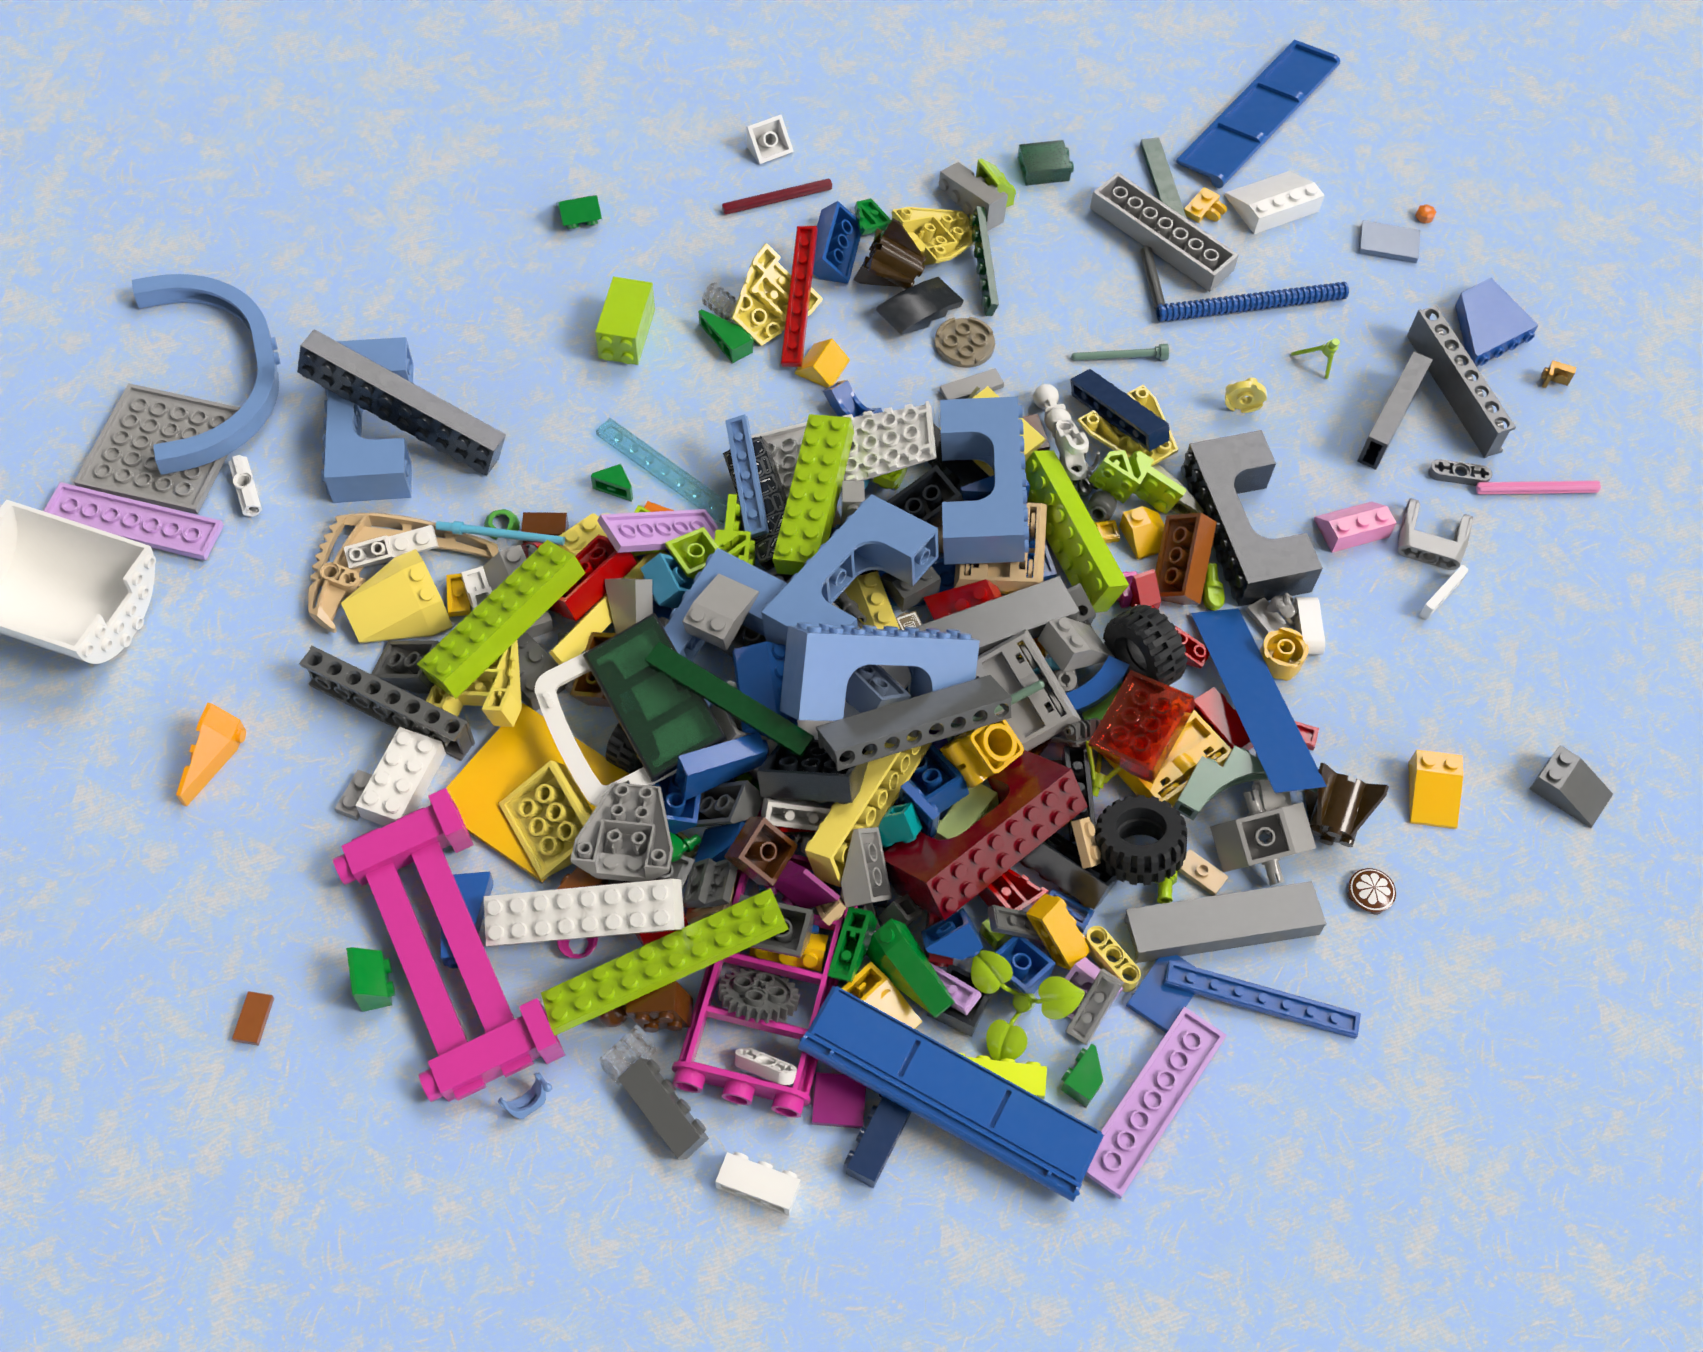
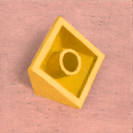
[795,338,850,388]

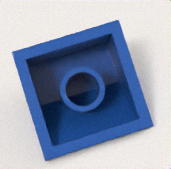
[921,907,984,960]
[995,936,1056,994]

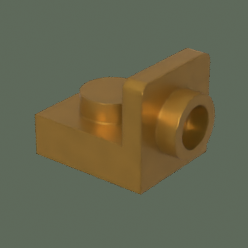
[1541,360,1577,388]

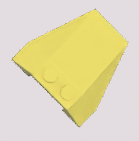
[341,549,453,643]

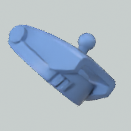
[498,1072,552,1119]

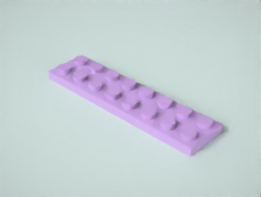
[44,482,224,561]
[1086,1007,1227,1199]

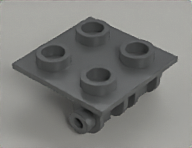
[1051,718,1108,747]

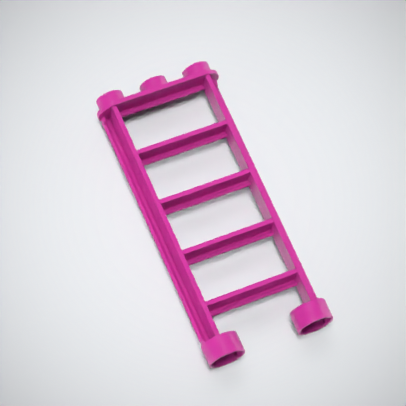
[671,803,858,1118]

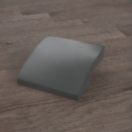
[683,858,738,908]

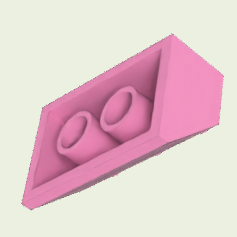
[1314,502,1396,553]

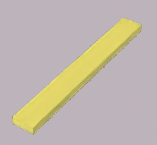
[549,550,669,665]

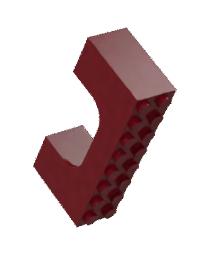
[884,750,1088,921]

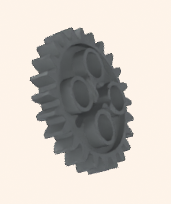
[718,968,800,1024]

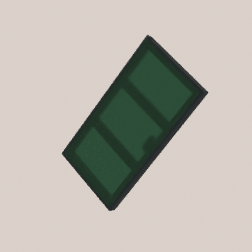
[583,612,727,782]

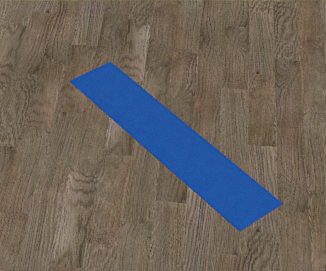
[1191,608,1327,793]

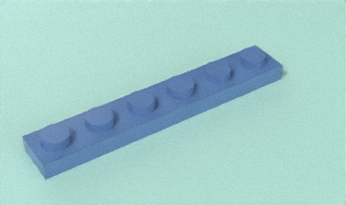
[725,414,769,539]

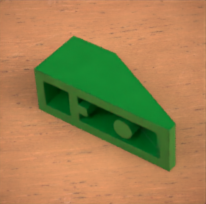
[698,309,754,363]
[827,907,878,983]

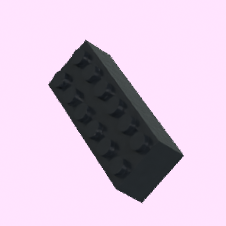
[858,465,964,576]

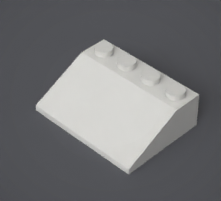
[1225,171,1325,234]

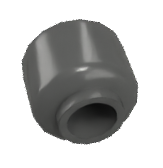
[1087,490,1117,522]

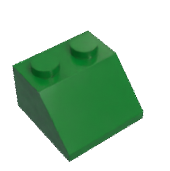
[556,195,602,229]
[346,947,395,1012]

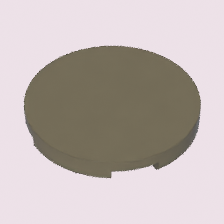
[935,317,995,368]

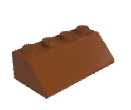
[1155,513,1217,605]

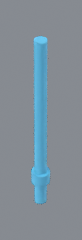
[436,521,565,546]

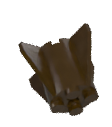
[853,218,926,290]
[1304,763,1389,847]

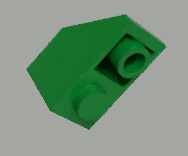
[1061,1044,1104,1107]

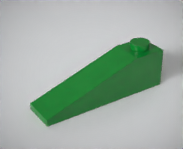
[866,918,955,1018]

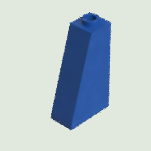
[675,732,769,800]
[441,871,493,969]

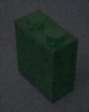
[1017,140,1074,186]

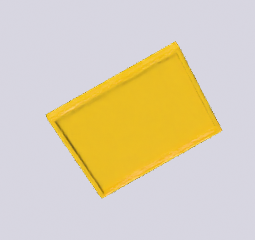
[431,703,630,883]

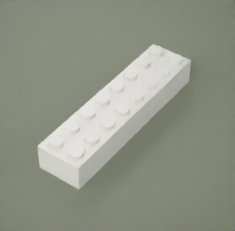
[484,879,684,946]

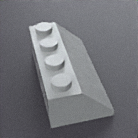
[483,544,553,638]

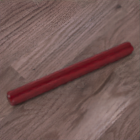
[722,178,832,215]

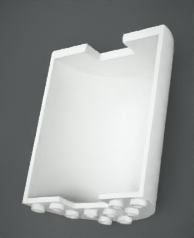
[0,500,156,664]

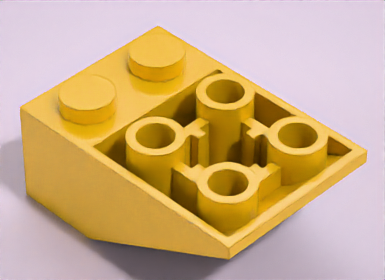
[841,962,922,1029]

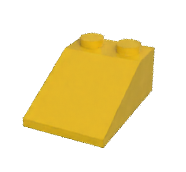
[1408,749,1464,829]

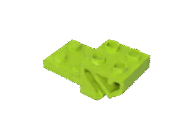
[1088,450,1187,514]
[714,494,755,566]

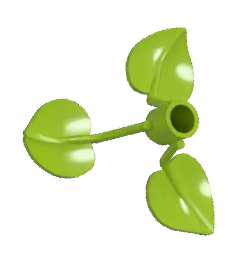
[971,950,1085,1061]

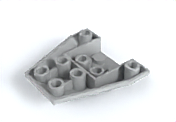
[570,782,673,882]

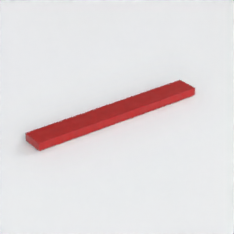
[781,226,818,367]

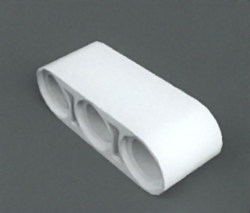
[1293,597,1325,655]

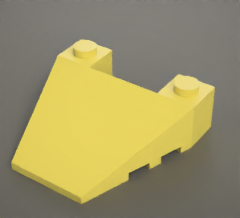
[426,640,522,727]

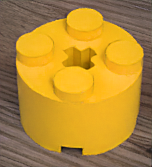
[1259,627,1309,681]

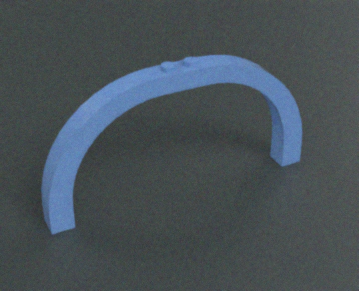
[132,274,281,475]

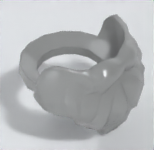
[1266,593,1295,625]

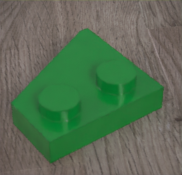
[854,198,891,235]

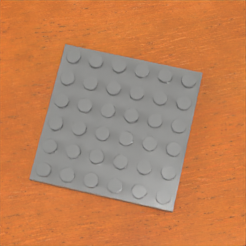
[74,383,240,514]

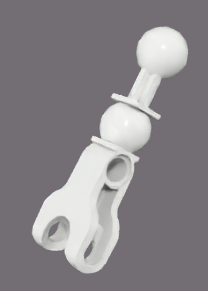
[1033,384,1089,480]

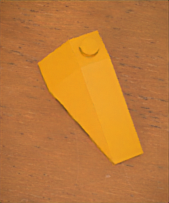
[176,702,246,806]

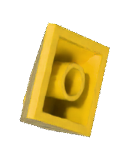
[1119,506,1165,560]

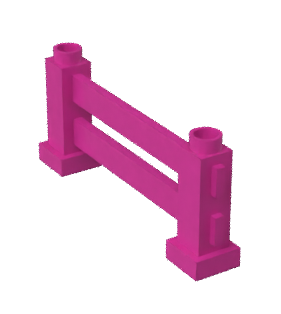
[333,788,566,1102]

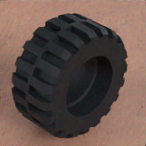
[1103,605,1187,695]
[1095,795,1187,886]

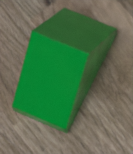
[591,464,633,502]

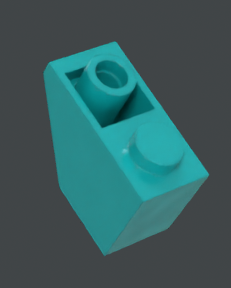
[879,802,923,847]

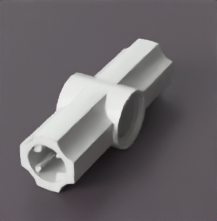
[229,455,262,517]

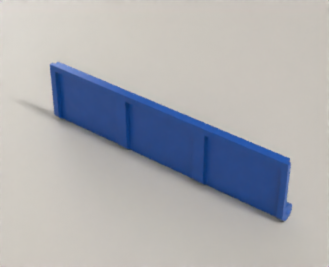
[1176,39,1340,188]
[798,986,1104,1202]

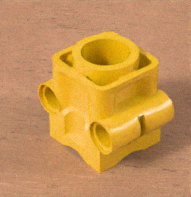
[940,714,1024,788]

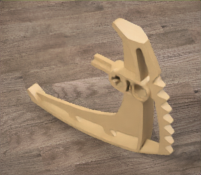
[308,513,499,633]

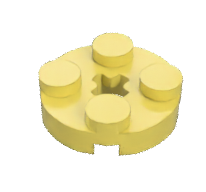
[1225,378,1267,413]

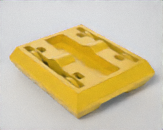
[1098,693,1232,808]

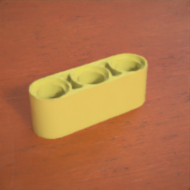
[1085,926,1141,992]

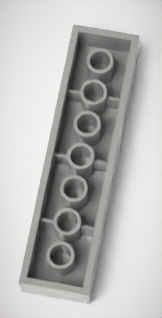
[1090,172,1239,292]

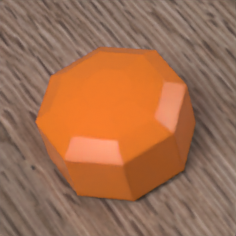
[1415,204,1436,223]

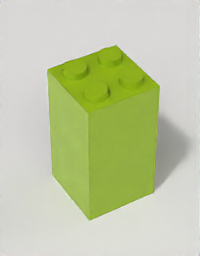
[595,276,655,365]

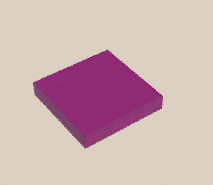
[812,1072,866,1129]

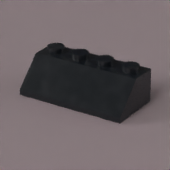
[1019,832,1118,910]

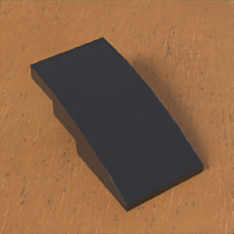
[876,277,964,335]

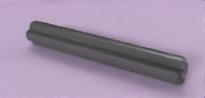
[1140,246,1165,309]

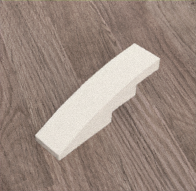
[460,566,492,610]

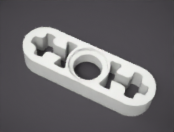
[735,1048,797,1085]

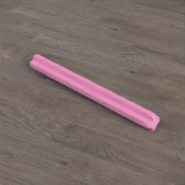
[1476,480,1601,494]

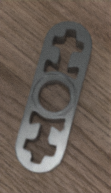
[1428,459,1492,486]

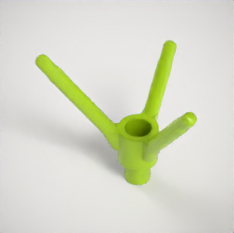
[1291,338,1340,379]
[1086,741,1129,797]

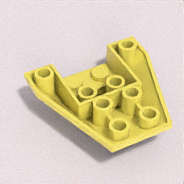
[892,207,974,265]
[1078,385,1179,466]

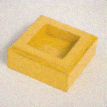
[1095,520,1121,543]

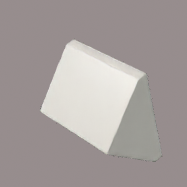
[746,114,794,164]

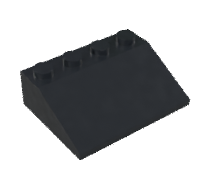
[757,740,871,804]

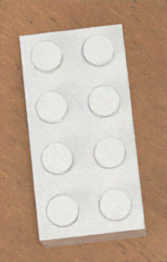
[355,727,446,826]

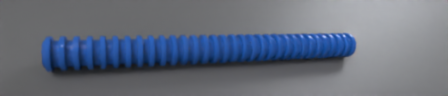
[1156,281,1349,322]

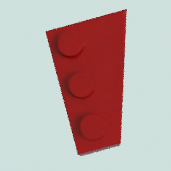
[923,579,1002,620]
[978,869,1049,912]

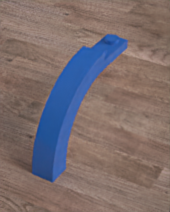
[1049,656,1129,714]

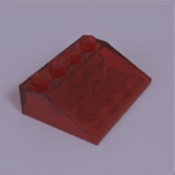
[1088,670,1194,784]

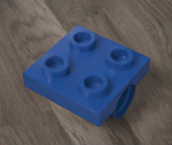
[898,781,940,837]

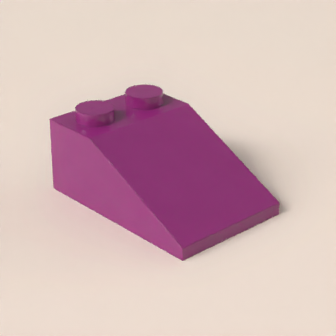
[764,860,840,909]

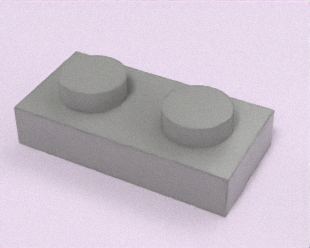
[335,770,372,821]

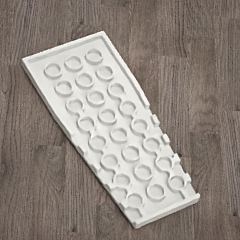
[751,401,936,499]

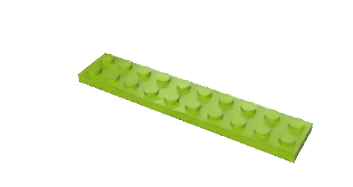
[541,888,788,1036]

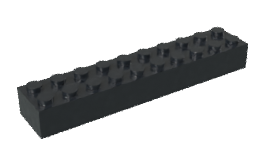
[297,329,506,476]

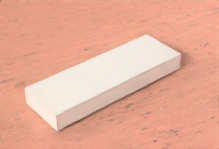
[1419,565,1468,620]

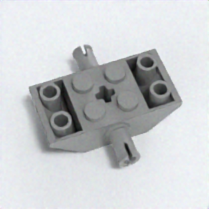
[1210,789,1316,885]

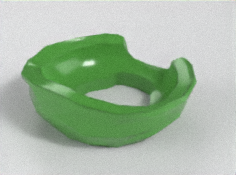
[484,509,520,540]

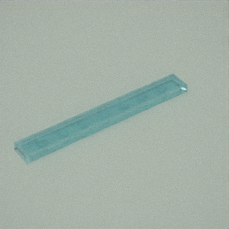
[596,418,728,524]

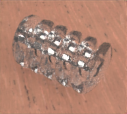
[702,282,737,324]

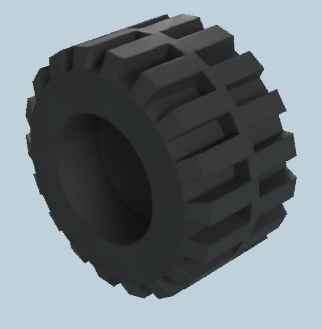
[605,710,657,774]

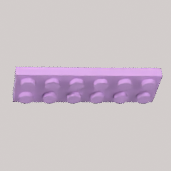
[597,509,720,553]

